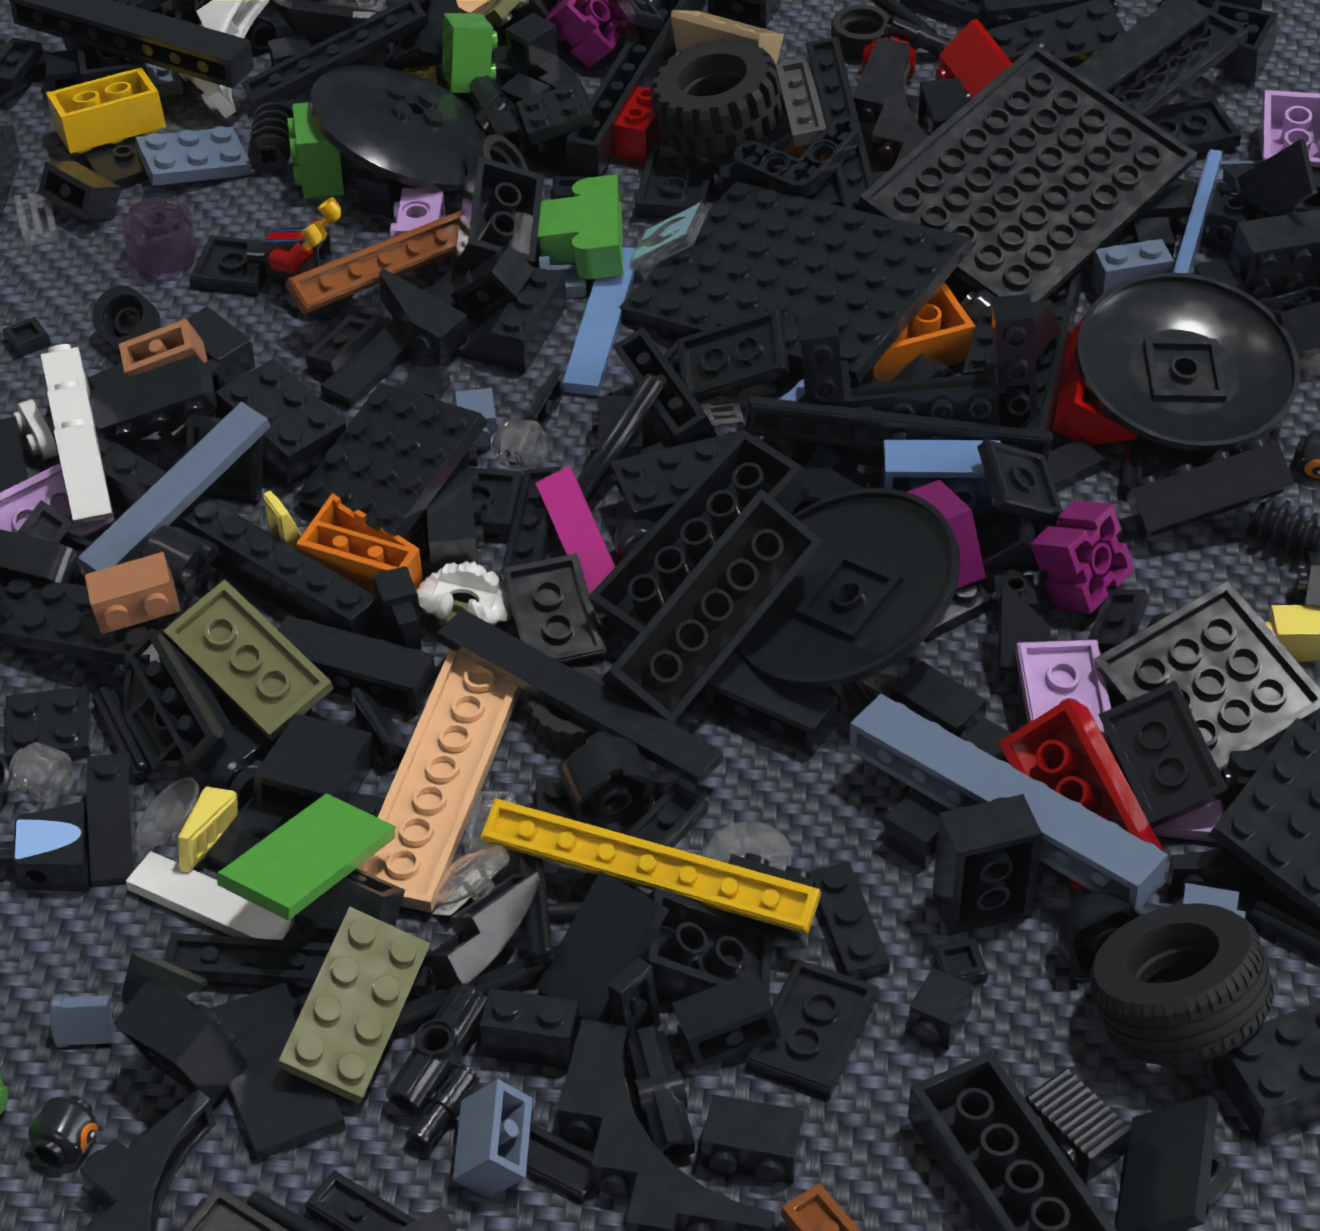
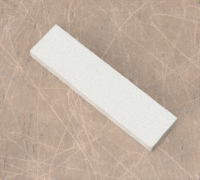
[126,851,295,940]

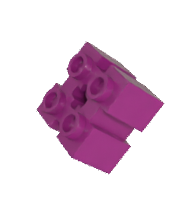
[546,0,630,69]
[1030,500,1135,614]

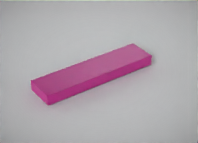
[536,466,616,594]

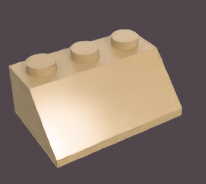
[670,10,784,64]

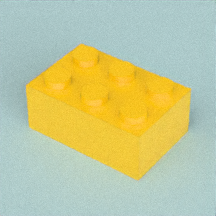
[46,67,166,154]

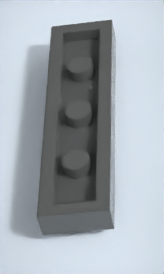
[776,57,826,147]

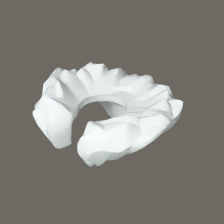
[416,561,512,625]

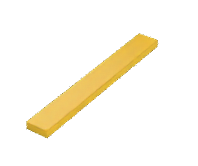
[480,798,822,935]

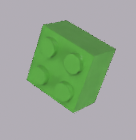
[441,13,498,93]
[287,102,344,199]

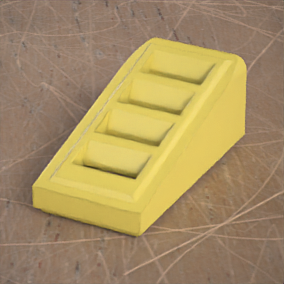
[263,491,302,549]
[178,787,238,873]

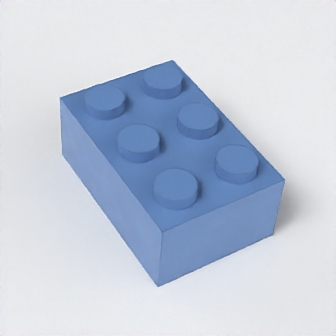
[881,440,1000,517]

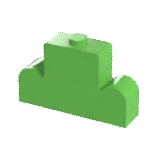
[537,174,624,279]

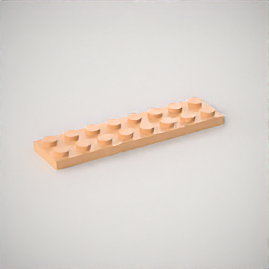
[357,649,522,913]

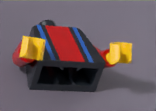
[247,197,341,277]

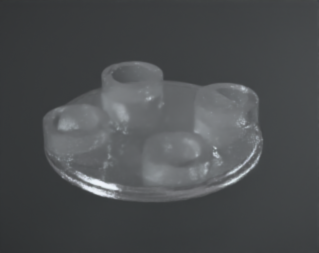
[706,821,792,871]
[434,843,510,911]

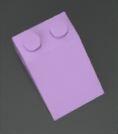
[1259,90,1320,167]

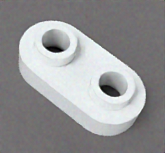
[13,399,58,461]

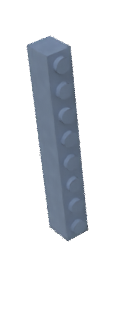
[850,694,1168,910]

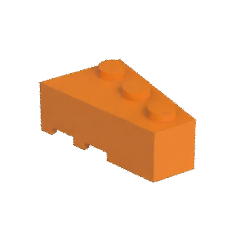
[296,493,423,597]

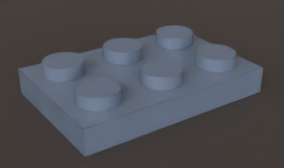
[135,126,251,186]

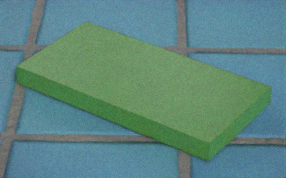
[217,793,396,921]

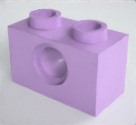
[390,188,446,238]

